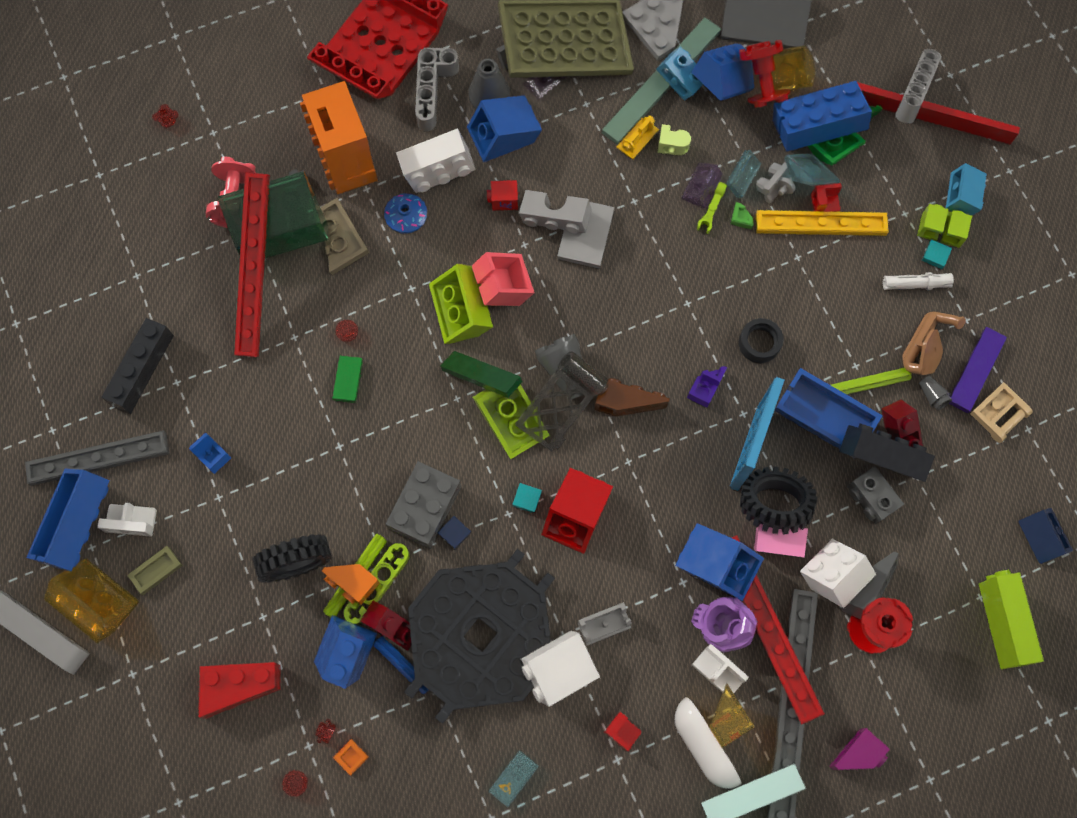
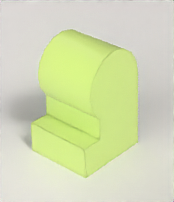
[658,124,691,155]

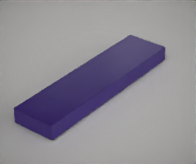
[949,327,1007,413]

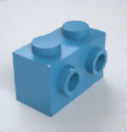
[656,46,703,100]
[946,163,986,215]

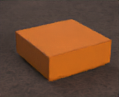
[333,739,369,776]

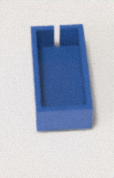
[773,81,872,152]
[774,368,883,458]
[26,468,110,571]

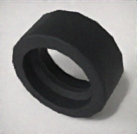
[738,318,784,364]

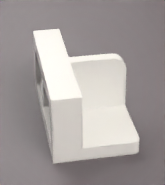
[97,503,157,537]
[692,644,749,698]

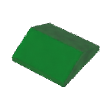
[808,133,866,165]

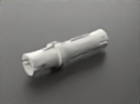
[883,272,954,290]

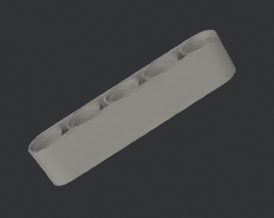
[896,49,941,123]
[0,590,90,675]

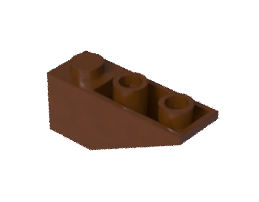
[594,378,670,417]

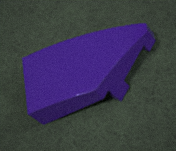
[687,366,727,408]

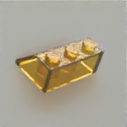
[44,558,139,643]

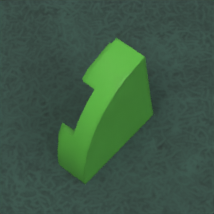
[730,202,753,229]

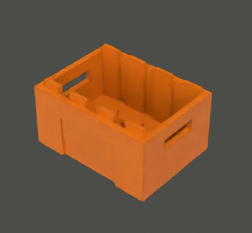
[300,81,378,195]

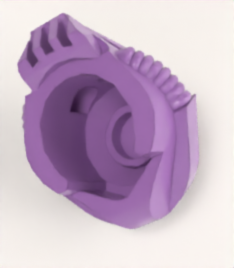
[691,596,757,653]

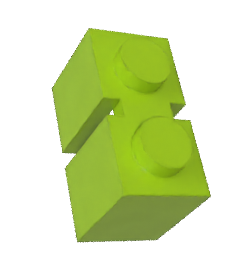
[917,204,972,248]

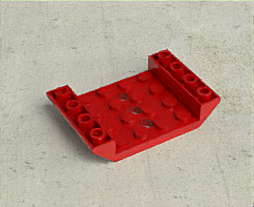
[307,0,448,99]

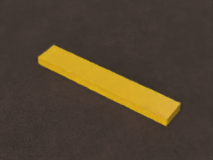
[756,210,889,236]

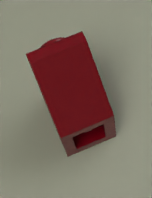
[881,400,923,447]
[360,600,412,651]

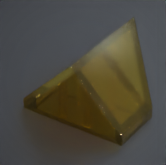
[708,683,755,748]

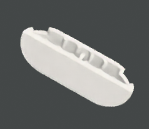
[675,697,742,789]

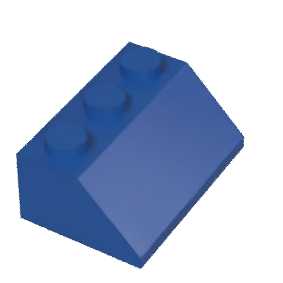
[691,43,754,101]

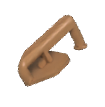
[903,312,966,375]

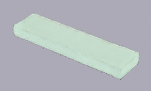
[702,764,806,818]

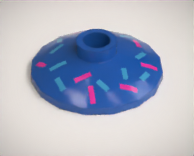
[384,194,427,233]

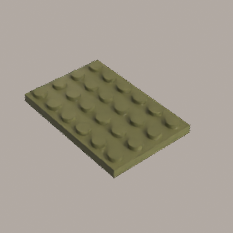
[498,0,634,78]

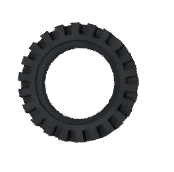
[740,467,817,534]
[252,534,332,583]

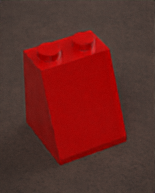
[541,468,613,554]

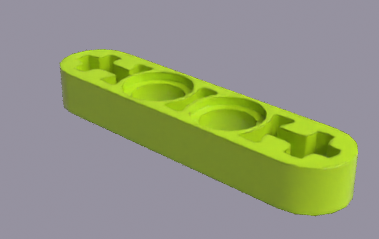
[344,543,409,625]

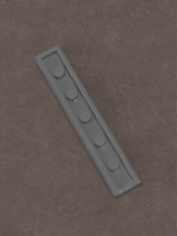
[25,430,169,486]

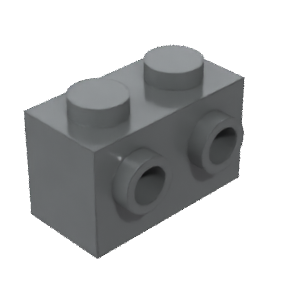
[847,466,904,525]

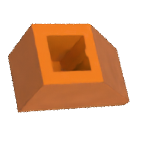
[322,564,380,605]

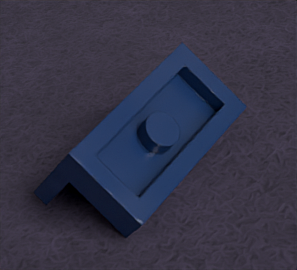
[1019,508,1073,564]

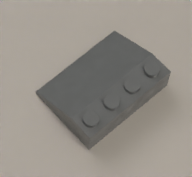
[721,0,811,50]

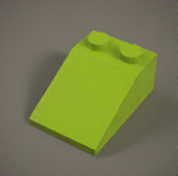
[472,384,550,459]

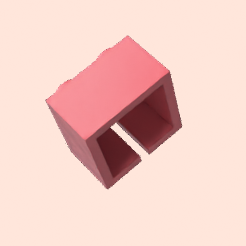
[472,252,535,306]

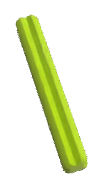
[831,368,912,395]
[323,534,387,618]

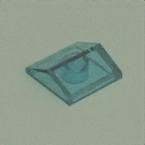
[784,154,840,186]

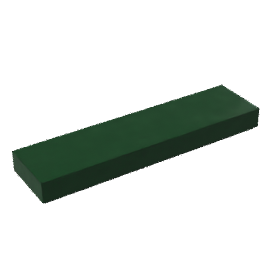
[440,351,523,398]

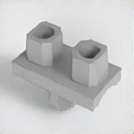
[756,161,796,204]

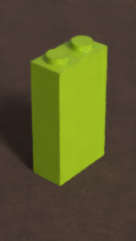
[979,570,1044,669]

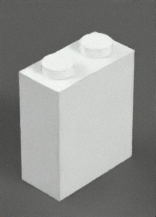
[521,631,600,706]

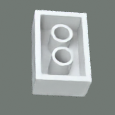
[396,128,476,193]

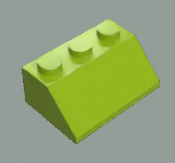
[429,264,493,344]

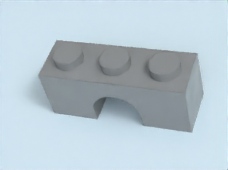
[519,190,592,233]

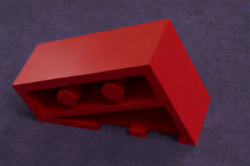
[199,662,281,719]

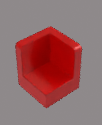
[811,183,842,212]
[604,712,641,752]

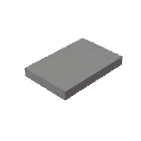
[557,202,615,269]

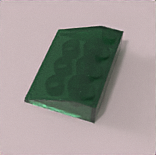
[218,171,329,258]

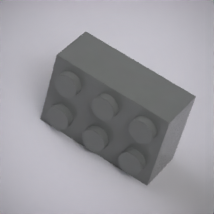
[386,461,462,549]

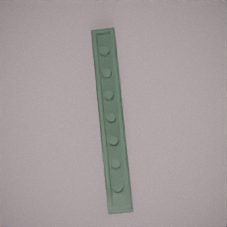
[602,18,721,145]

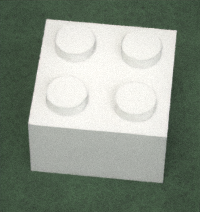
[800,539,876,608]

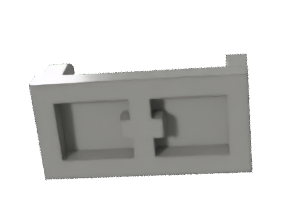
[578,602,632,646]

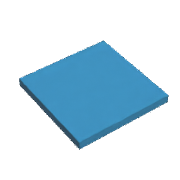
[729,377,784,491]

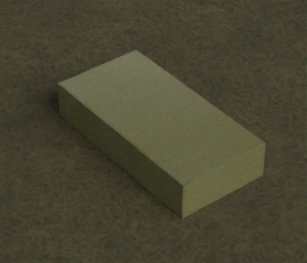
[127,546,183,595]

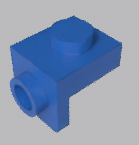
[189,433,231,474]

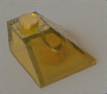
[772,46,817,90]

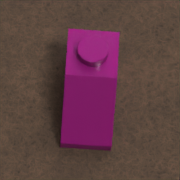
[829,728,890,770]

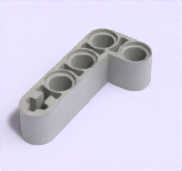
[415,48,459,132]

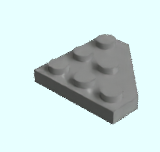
[622,0,683,61]

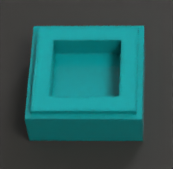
[922,240,952,269]
[512,483,542,514]

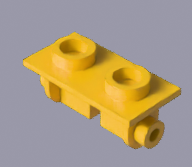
[616,116,659,159]

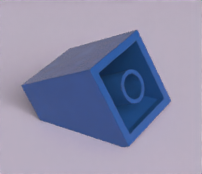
[467,95,542,162]
[675,523,764,601]
[314,615,377,689]

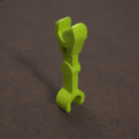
[697,182,727,234]

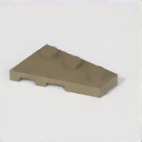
[319,198,370,275]

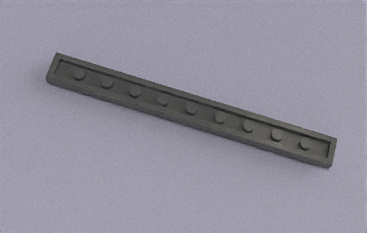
[767,589,818,818]

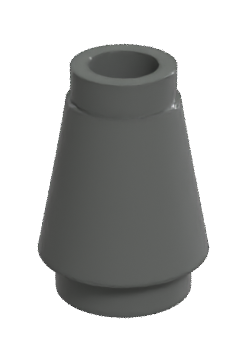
[919,376,952,410]

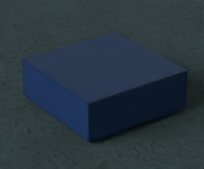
[438,516,471,550]

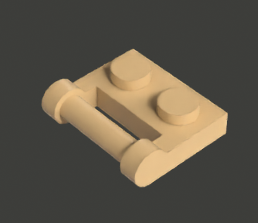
[970,382,1032,443]

